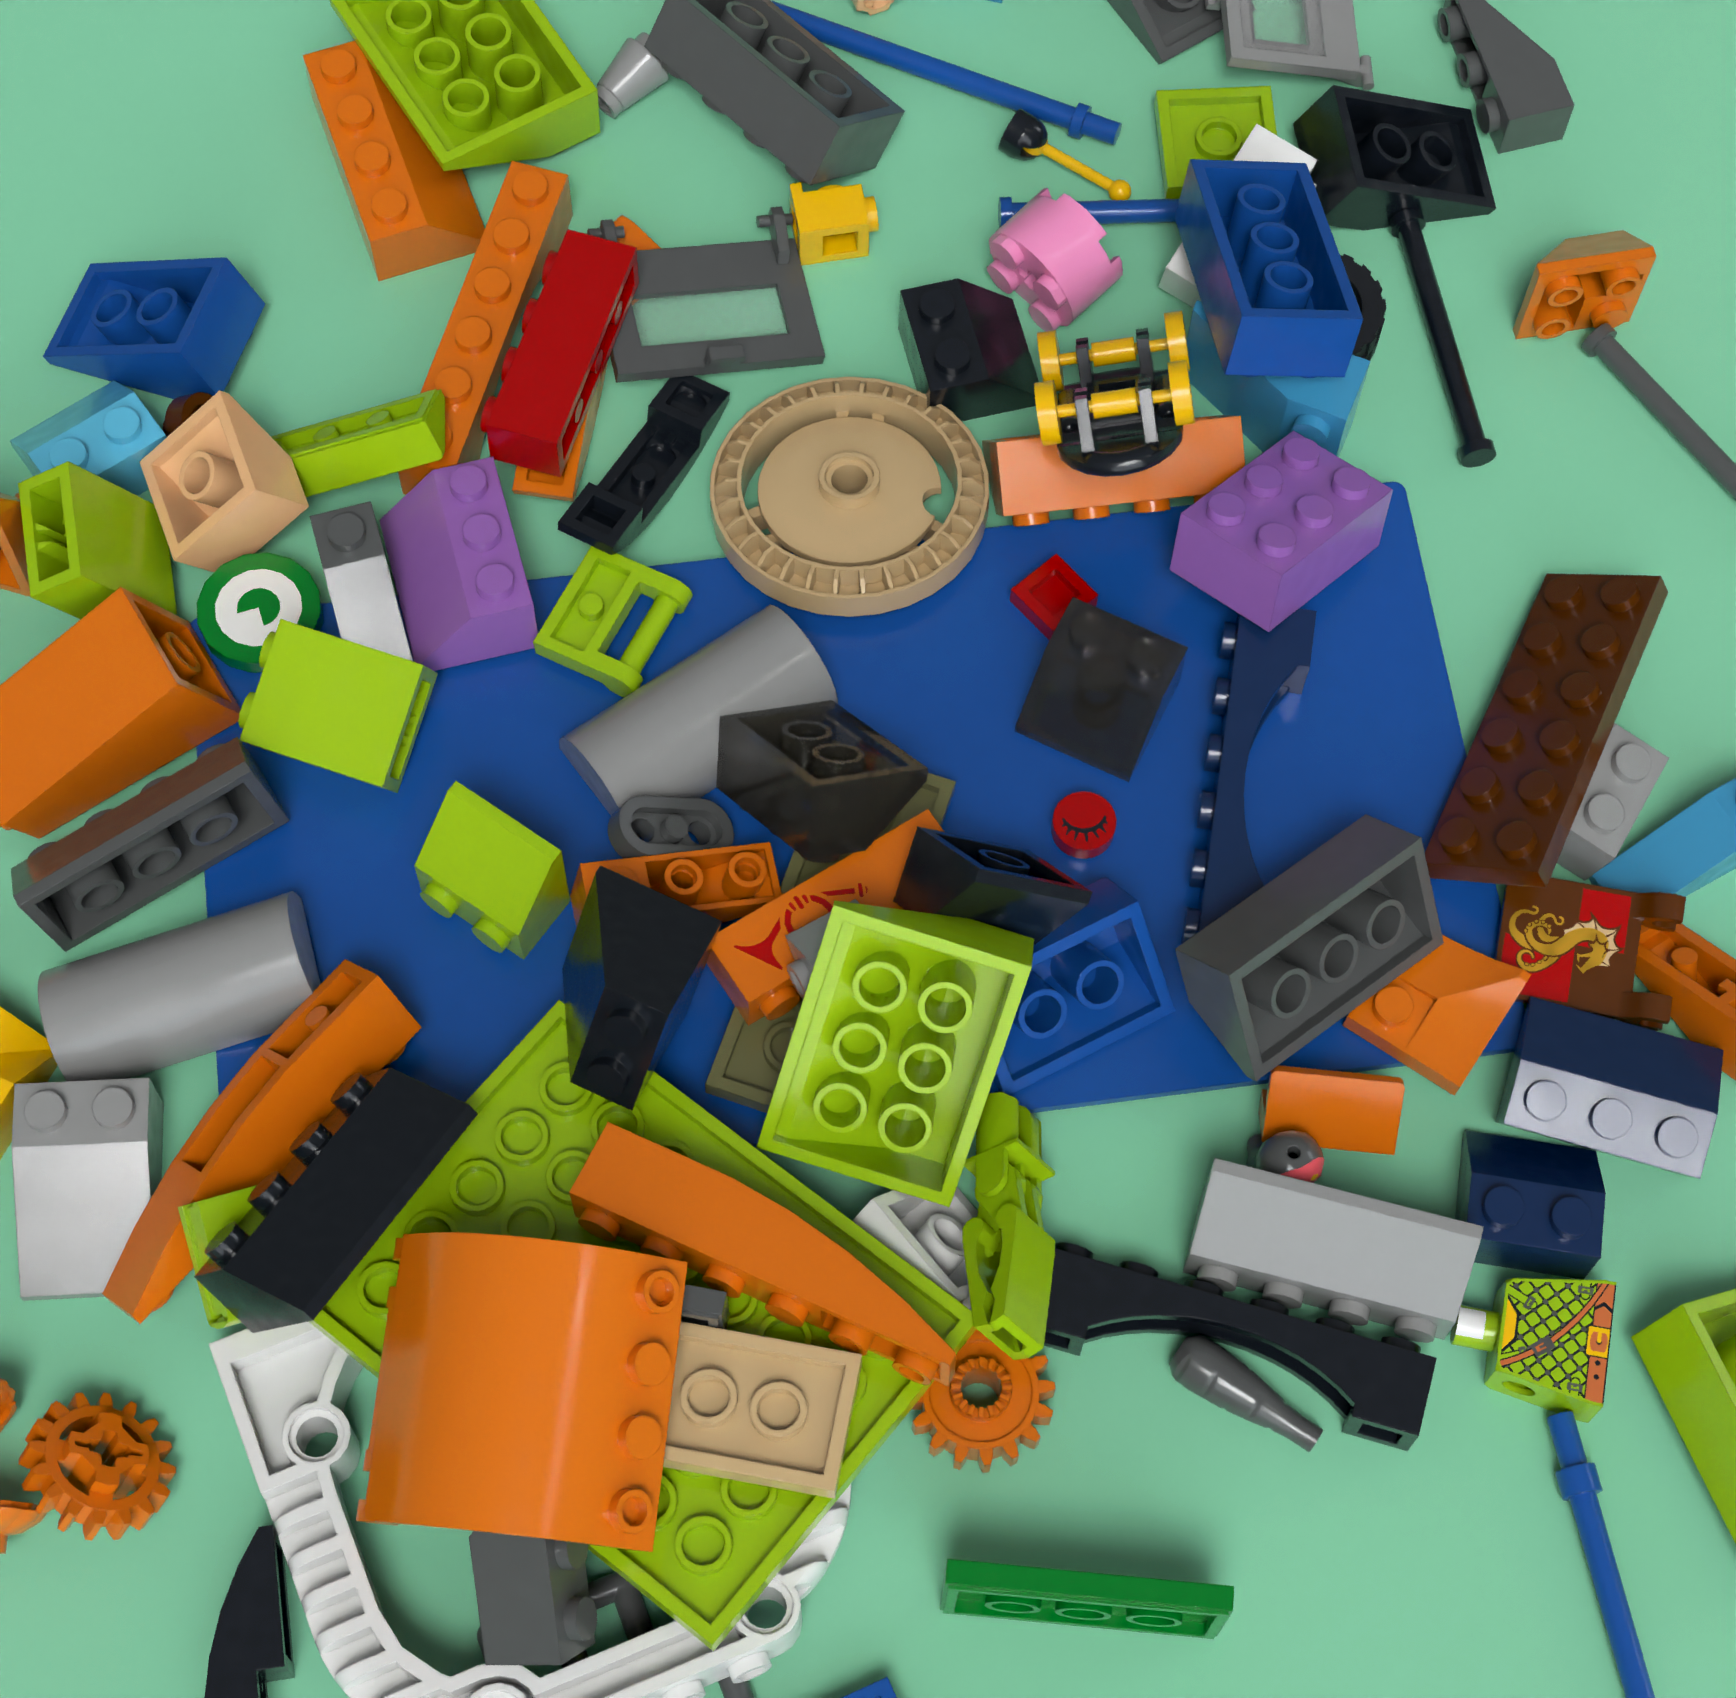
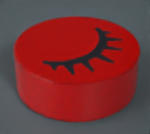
[1051,791,1116,859]

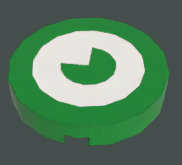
[196,552,324,673]

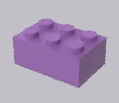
[1170,431,1393,632]

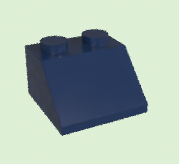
[1455,1130,1606,1280]

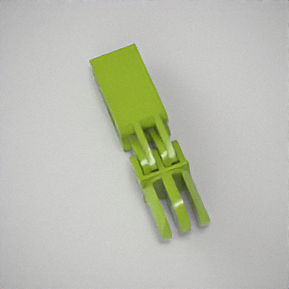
[962,1092,1055,1360]

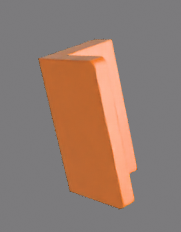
[1258,1065,1405,1155]

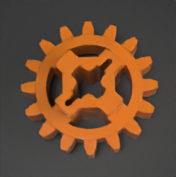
[19,1392,176,1541]

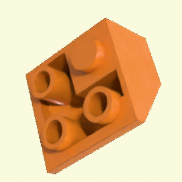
[1513,230,1656,339]

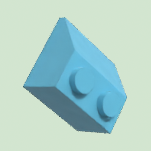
[10,381,167,496]

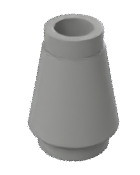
[596,32,669,118]

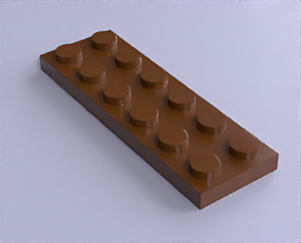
[1425,573,1668,888]

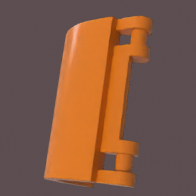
[356,1232,688,1552]

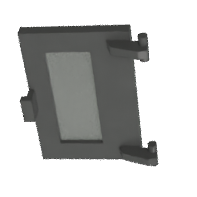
[587,206,825,383]

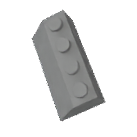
[1183,1158,1484,1343]

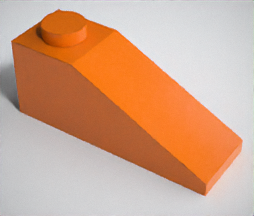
[1635,924,1736,1081]

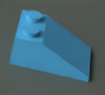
[1187,300,1370,457]

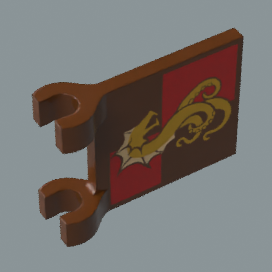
[1494,878,1686,1031]

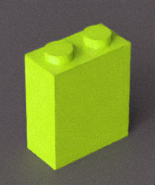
[18,461,177,619]
[238,619,438,793]

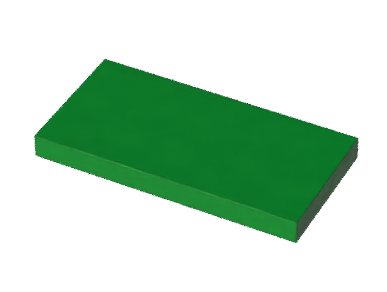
[940,1559,1234,1639]

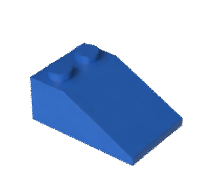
[43,257,265,399]

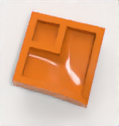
[1342,935,1532,1096]

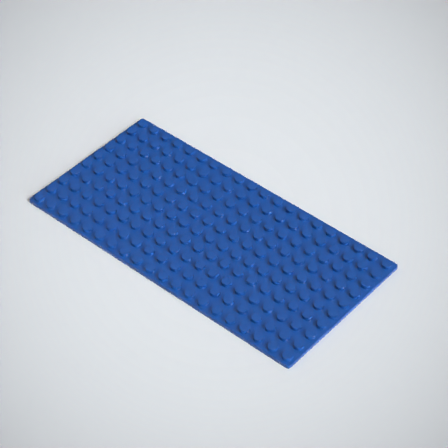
[190,482,1525,1148]

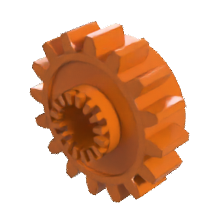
[911,1329,1056,1473]

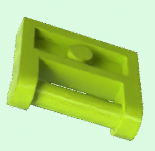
[533,546,693,697]

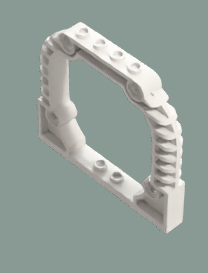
[209,1322,851,1698]

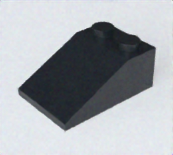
[1293,85,1496,231]

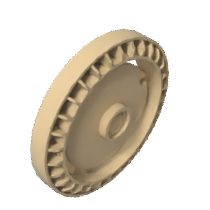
[710,377,989,617]

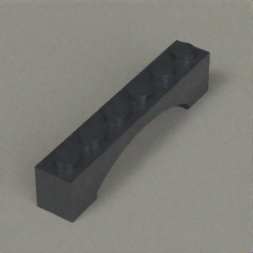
[1044,1242,1437,1451]

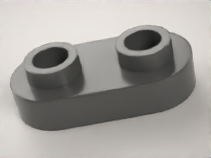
[608,795,734,859]

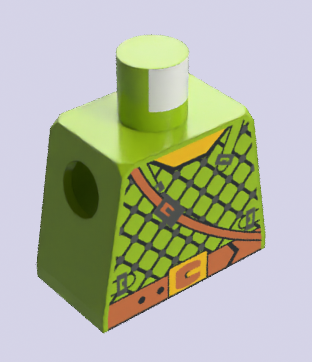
[1450,1278,1617,1423]

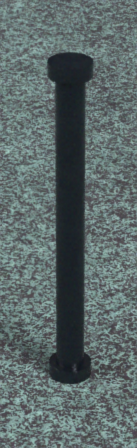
[1389,208,1496,468]

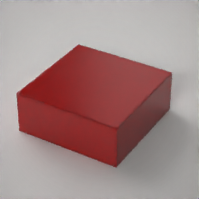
[1010,553,1098,642]

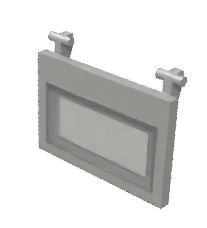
[1205,0,1374,90]

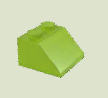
[414,781,570,960]

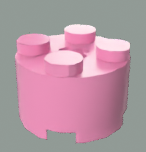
[987,188,1123,331]

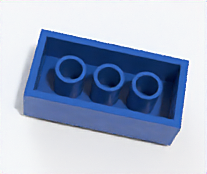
[1175,159,1363,378]

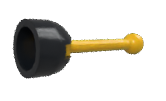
[998,108,1131,200]

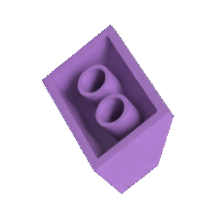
[379,457,538,671]

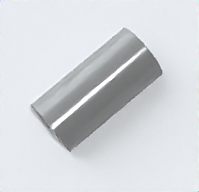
[559,605,838,838]
[38,891,320,1081]

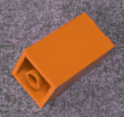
[0,587,241,839]

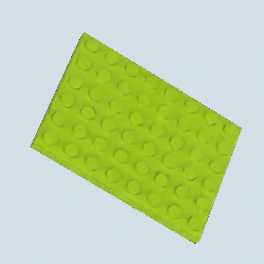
[308,1000,976,1651]

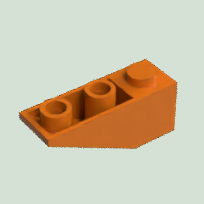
[570,842,782,928]

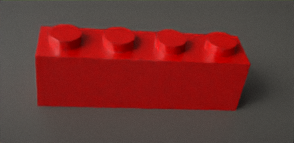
[480,229,639,477]

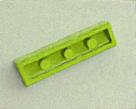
[271,389,445,497]

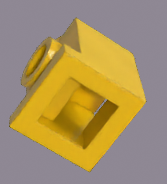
[790,182,879,266]

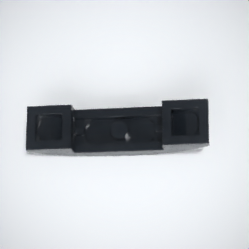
[558,376,730,555]

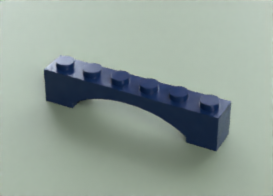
[1181,609,1317,944]

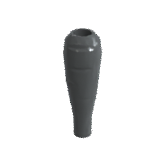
[1169,1335,1323,1452]

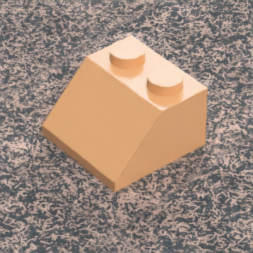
[140,390,309,572]

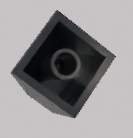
[562,865,722,1111]

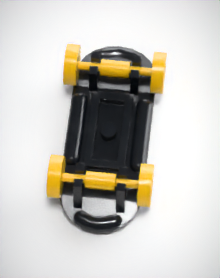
[1034,310,1195,477]

